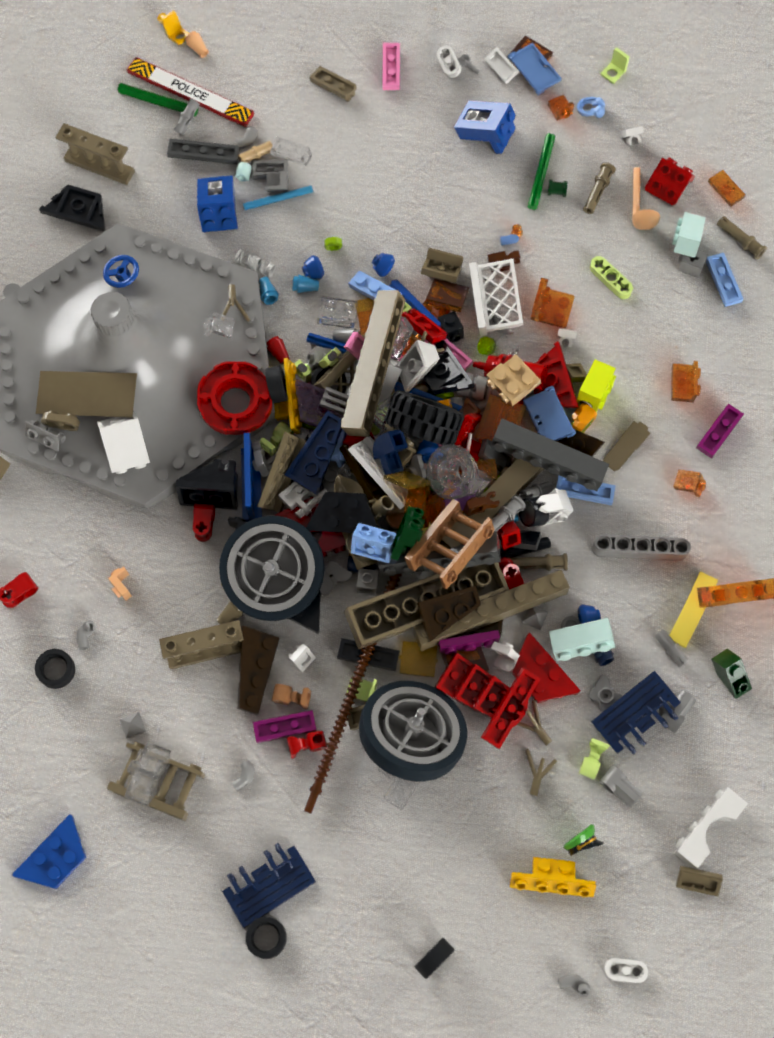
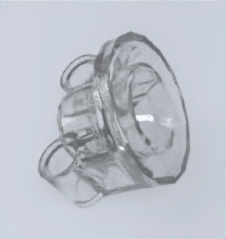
[427,444,491,500]

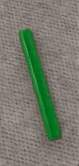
[117,83,199,117]
[528,133,555,210]

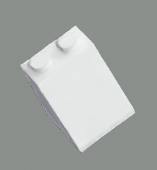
[97,412,150,474]

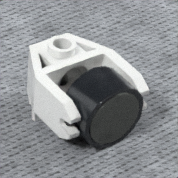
[518,488,574,528]

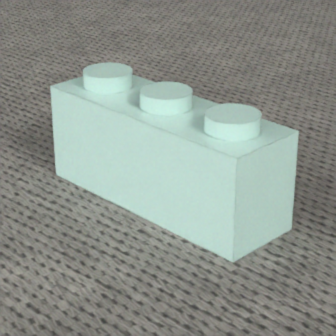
[672,212,706,258]
[549,618,616,661]

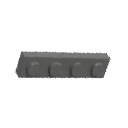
[167,139,240,165]

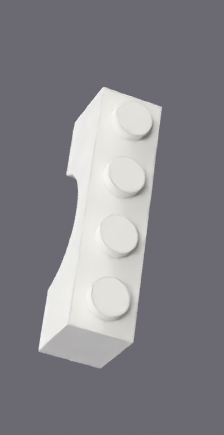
[674,787,748,869]

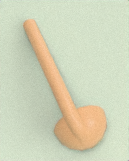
[632,167,660,230]

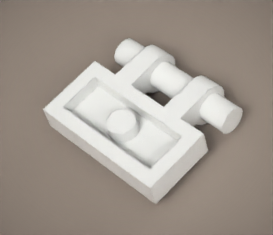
[278,482,328,519]

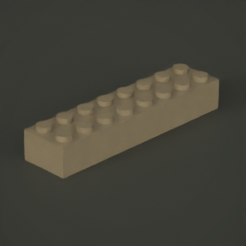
[344,563,509,649]

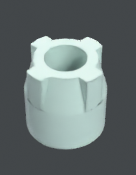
[235,162,252,182]

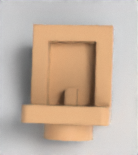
[108,567,132,601]

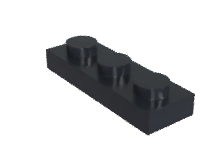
[337,638,400,672]

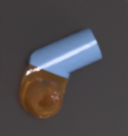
[500,224,523,246]

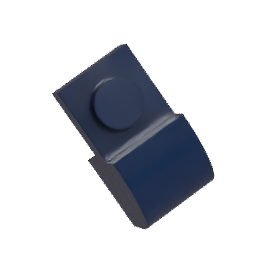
[373,430,408,476]

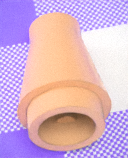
[185,31,209,58]

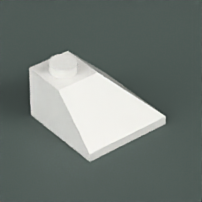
[397,340,440,392]

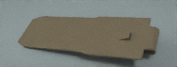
[604,421,650,471]

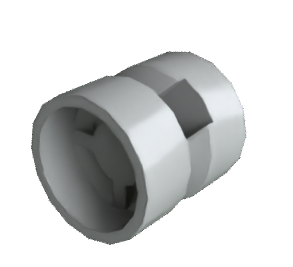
[457,372,487,401]

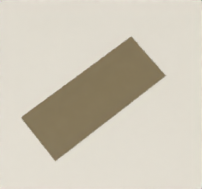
[36,371,137,418]

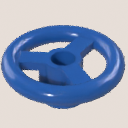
[103,255,139,288]

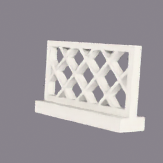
[469,259,524,336]
[348,436,420,509]

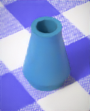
[292,275,319,293]
[259,277,278,305]

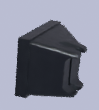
[175,459,238,510]

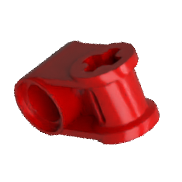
[193,504,215,542]
[498,557,525,590]
[0,572,39,608]

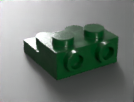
[390,506,425,561]

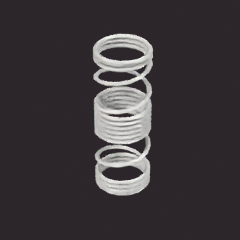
[234,249,276,278]

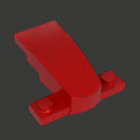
[435,653,540,749]

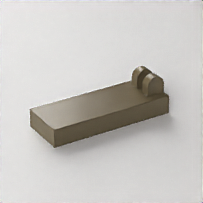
[309,66,357,102]

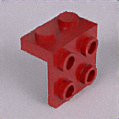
[645,157,695,206]

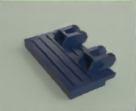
[591,670,681,755]
[222,843,316,928]

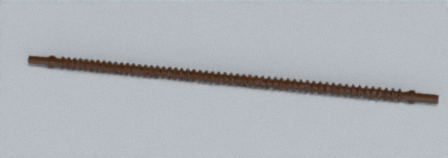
[304,462,441,814]

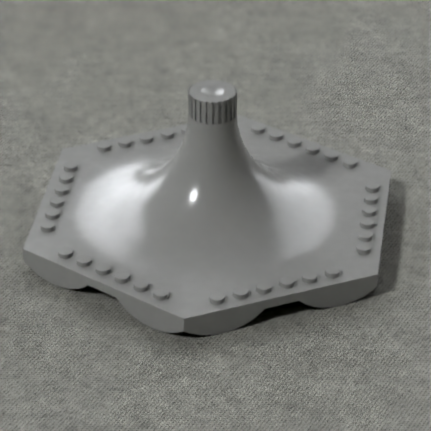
[0,223,275,508]

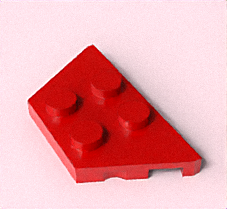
[534,341,579,408]
[450,413,484,450]
[511,633,581,703]

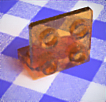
[530,278,575,328]

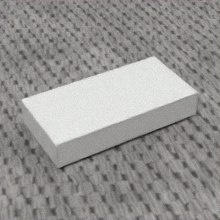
[484,47,519,84]

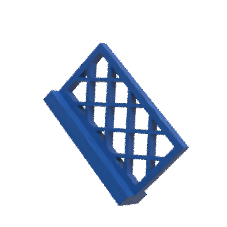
[241,433,262,522]

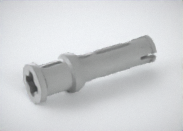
[492,496,526,531]

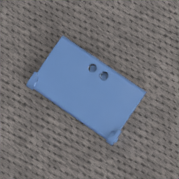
[507,43,562,95]
[523,386,576,441]

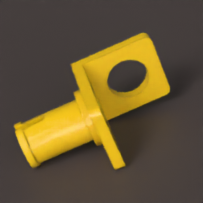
[157,11,189,45]

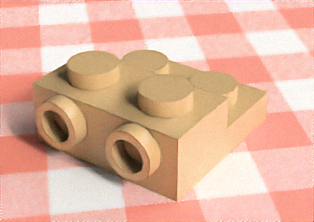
[486,354,541,407]

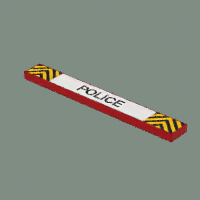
[127,57,255,127]

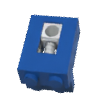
[454,100,516,154]
[197,175,238,233]

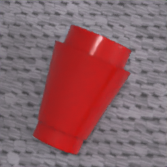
[266,336,290,365]

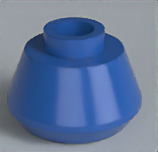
[372,253,395,277]
[302,255,324,279]
[416,440,443,464]
[578,604,601,624]

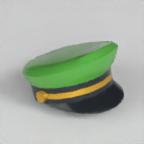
[563,824,604,856]

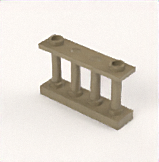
[55,123,135,185]
[159,620,244,670]
[107,742,205,822]

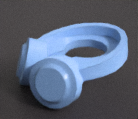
[577,97,605,118]

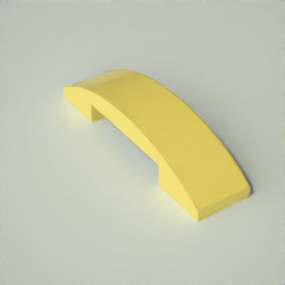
[669,571,718,648]

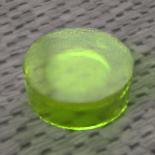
[477,336,496,356]

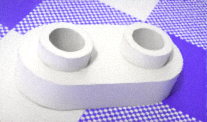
[437,45,461,78]
[604,958,648,983]

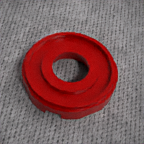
[197,362,272,435]

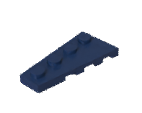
[284,411,342,496]

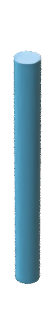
[243,186,313,210]

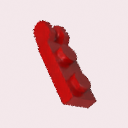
[401,308,447,344]

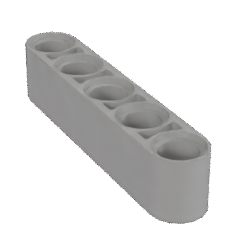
[592,534,691,561]

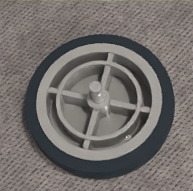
[219,516,325,621]
[359,681,467,782]

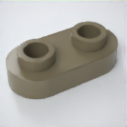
[41,411,80,431]

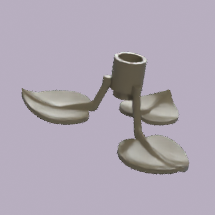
[334,474,408,563]

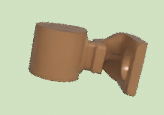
[271,684,312,710]

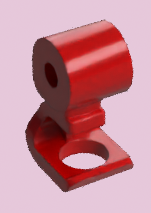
[287,731,327,759]

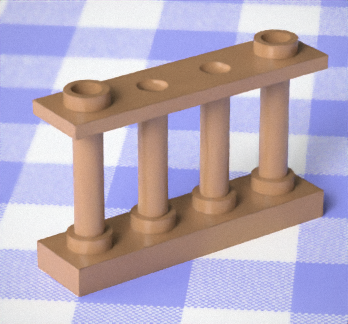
[404,499,495,589]

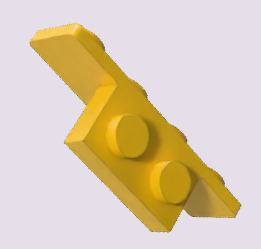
[274,358,302,434]
[510,857,596,897]

